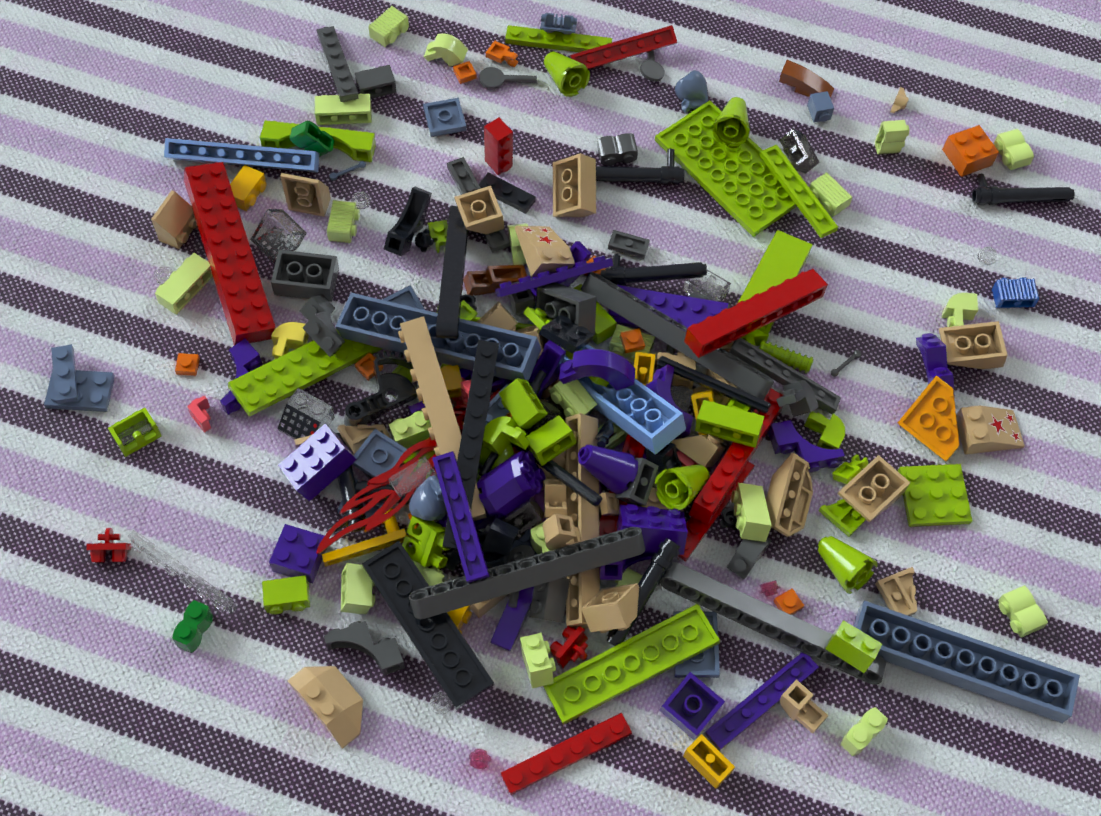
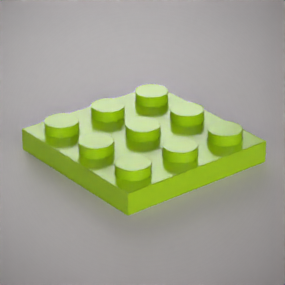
[898,464,972,527]

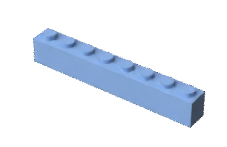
[164,138,320,172]

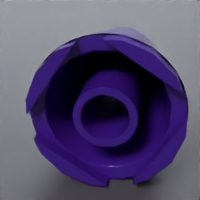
[578,445,638,494]

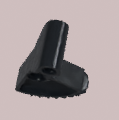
[344,351,418,426]

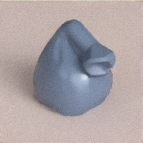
[675,70,708,113]
[409,475,447,521]

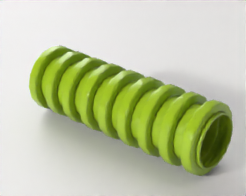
[759,340,813,374]

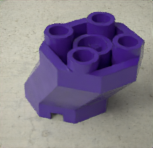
[477,451,546,518]

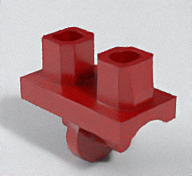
[86,528,131,562]
[550,626,588,669]

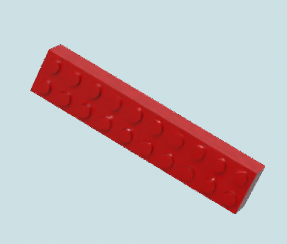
[184,162,276,346]

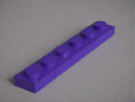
[495,255,614,297]
[432,451,489,583]
[704,653,819,751]

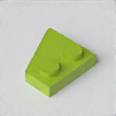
[819,499,866,537]

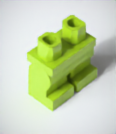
[402,516,450,569]

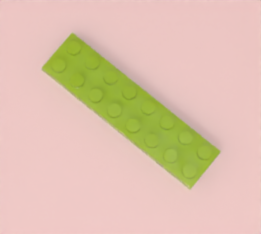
[228,329,383,417]
[543,604,720,725]

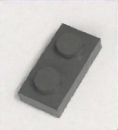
[608,230,650,259]

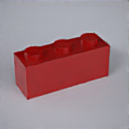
[484,117,513,175]

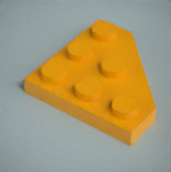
[897,376,960,462]

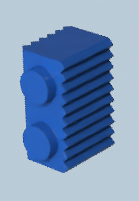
[992,277,1039,308]

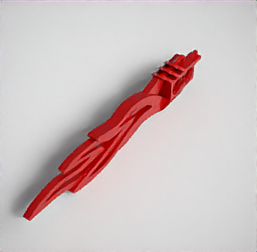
[316,389,501,554]

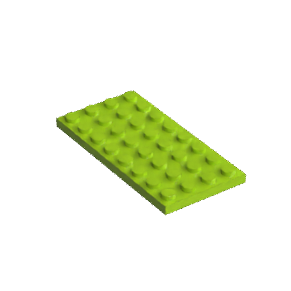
[655,100,797,237]

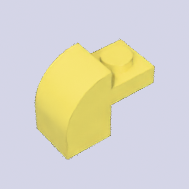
[271,322,309,359]

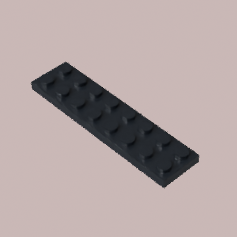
[362,541,494,710]

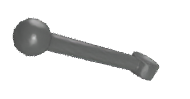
[831,350,861,377]

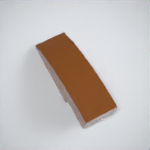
[779,60,834,98]
[463,265,527,296]

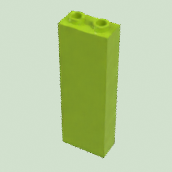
[738,230,813,334]

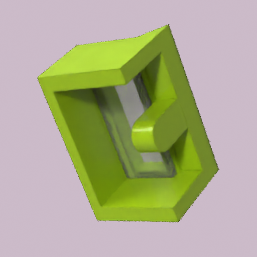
[108,407,162,457]

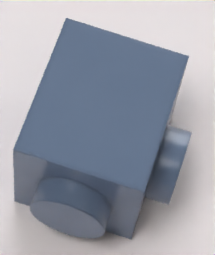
[807,91,834,123]

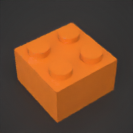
[942,125,999,177]

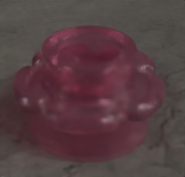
[760,580,781,597]
[469,749,491,769]

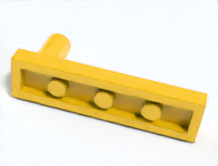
[321,508,406,567]

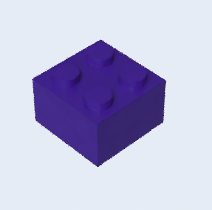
[269,524,327,584]
[659,672,725,740]

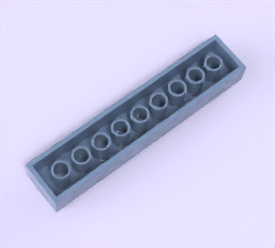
[335,293,541,381]
[854,601,1080,723]

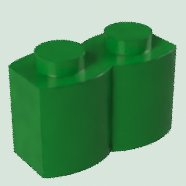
[289,120,335,157]
[172,600,213,653]

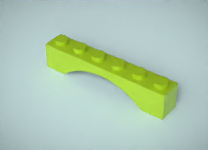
[260,120,376,162]

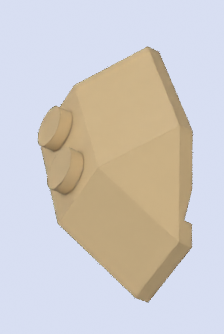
[766,453,813,537]
[287,666,363,749]

